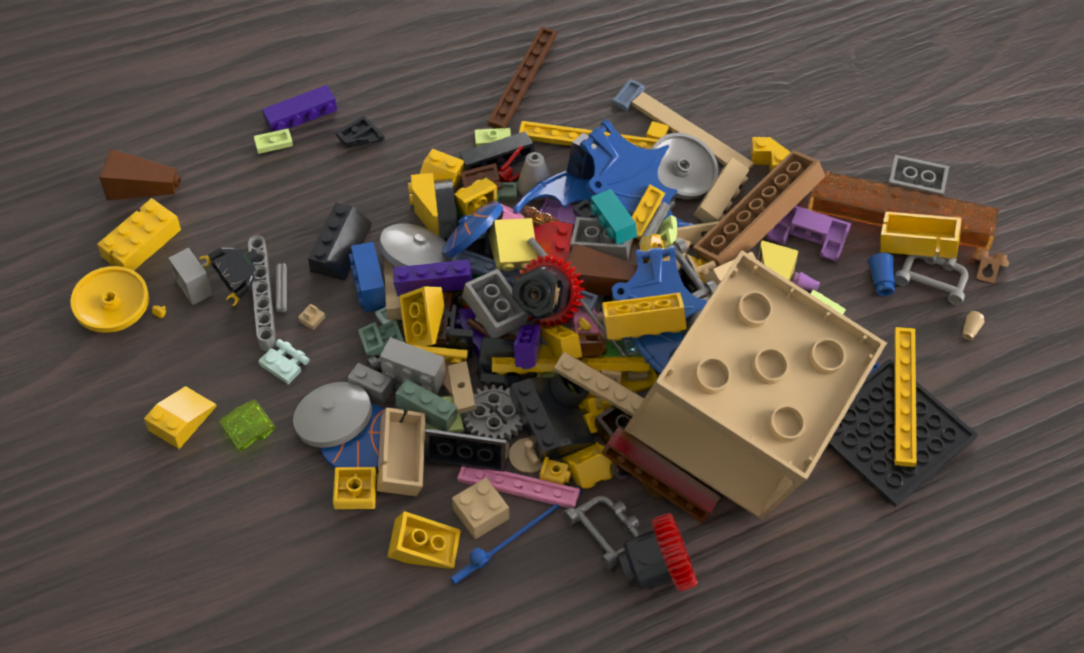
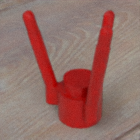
[498,145,523,182]

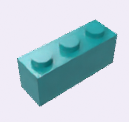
[590,189,637,245]

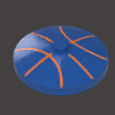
[442,201,503,258]
[320,404,385,471]

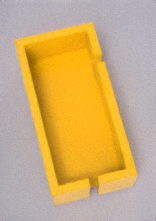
[97,198,181,271]
[880,212,961,259]

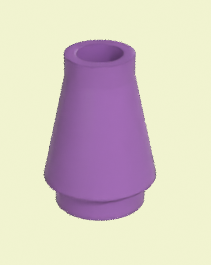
[791,271,820,292]

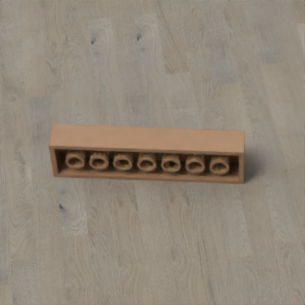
[693,150,825,267]

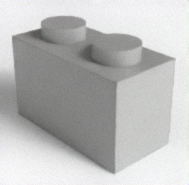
[348,363,393,405]

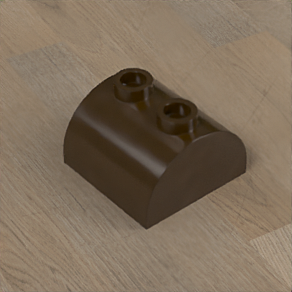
[594,405,635,444]

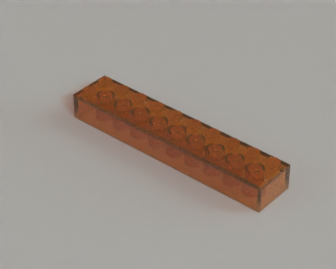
[808,170,999,250]

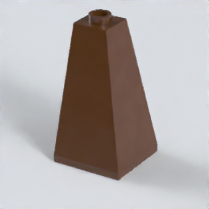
[99,149,181,200]
[566,244,638,296]

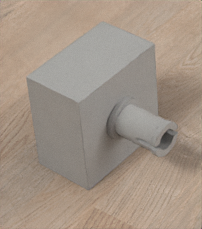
[169,248,215,305]

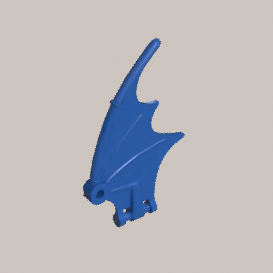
[580,119,696,228]
[513,170,599,214]
[612,246,707,374]

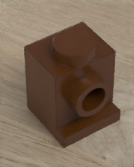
[577,333,606,360]

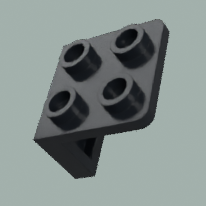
[446,304,473,358]
[477,337,520,386]

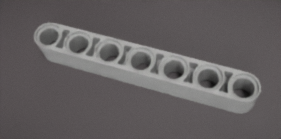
[248,236,276,351]

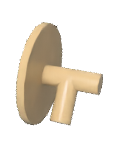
[686,254,716,279]
[509,438,544,474]

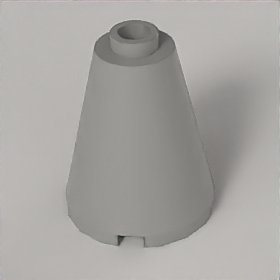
[517,152,551,201]

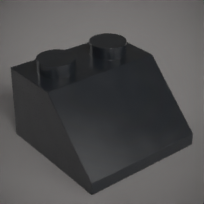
[567,133,597,179]

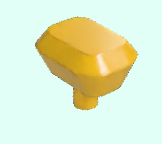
[152,305,166,318]
[577,318,592,332]

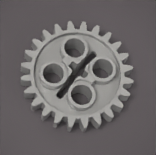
[462,385,523,440]

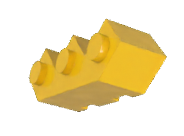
[750,137,790,172]

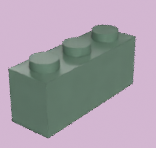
[396,379,457,432]

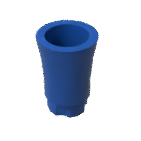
[867,253,895,297]

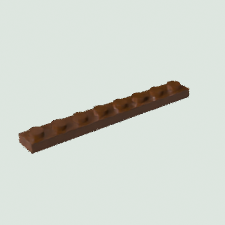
[488,26,557,129]

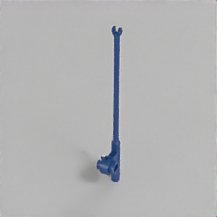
[450,486,583,584]

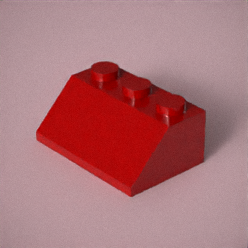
[533,221,573,263]

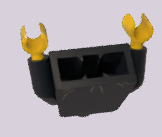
[199,247,260,306]

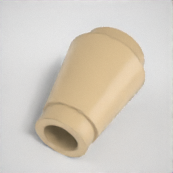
[962,311,985,341]

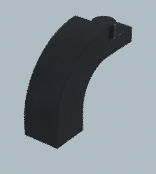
[434,178,457,238]

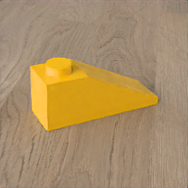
[541,324,582,359]

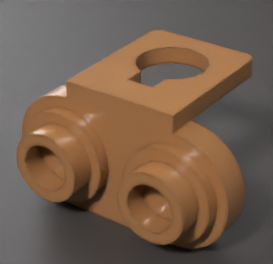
[971,248,1009,283]

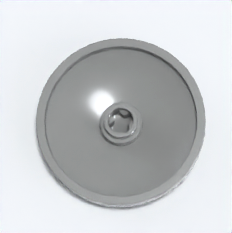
[652,133,718,200]
[379,224,452,267]
[293,382,372,448]

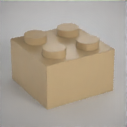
[452,478,509,540]

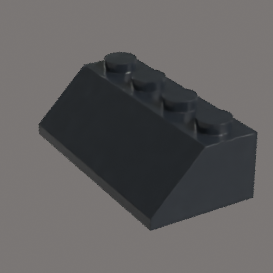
[308,202,372,281]
[425,429,509,472]

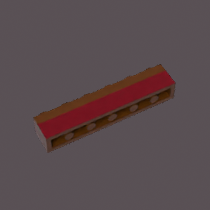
[601,427,720,523]

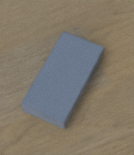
[612,79,645,112]

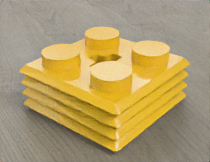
[333,467,377,509]

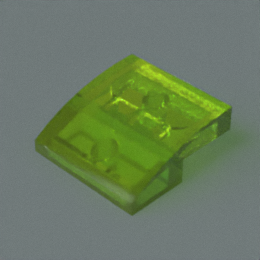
[219,399,276,451]

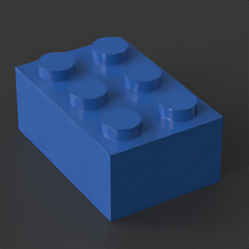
[349,242,386,313]

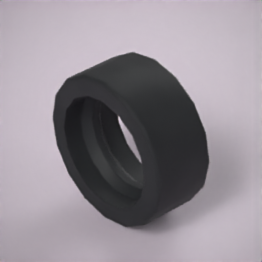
[550,373,589,407]

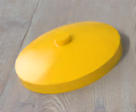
[71,266,149,333]

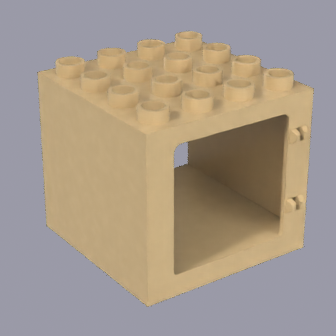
[624,250,887,520]

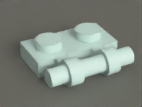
[258,339,310,384]

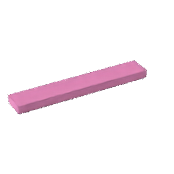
[457,467,580,509]

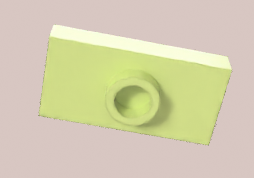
[475,128,511,147]

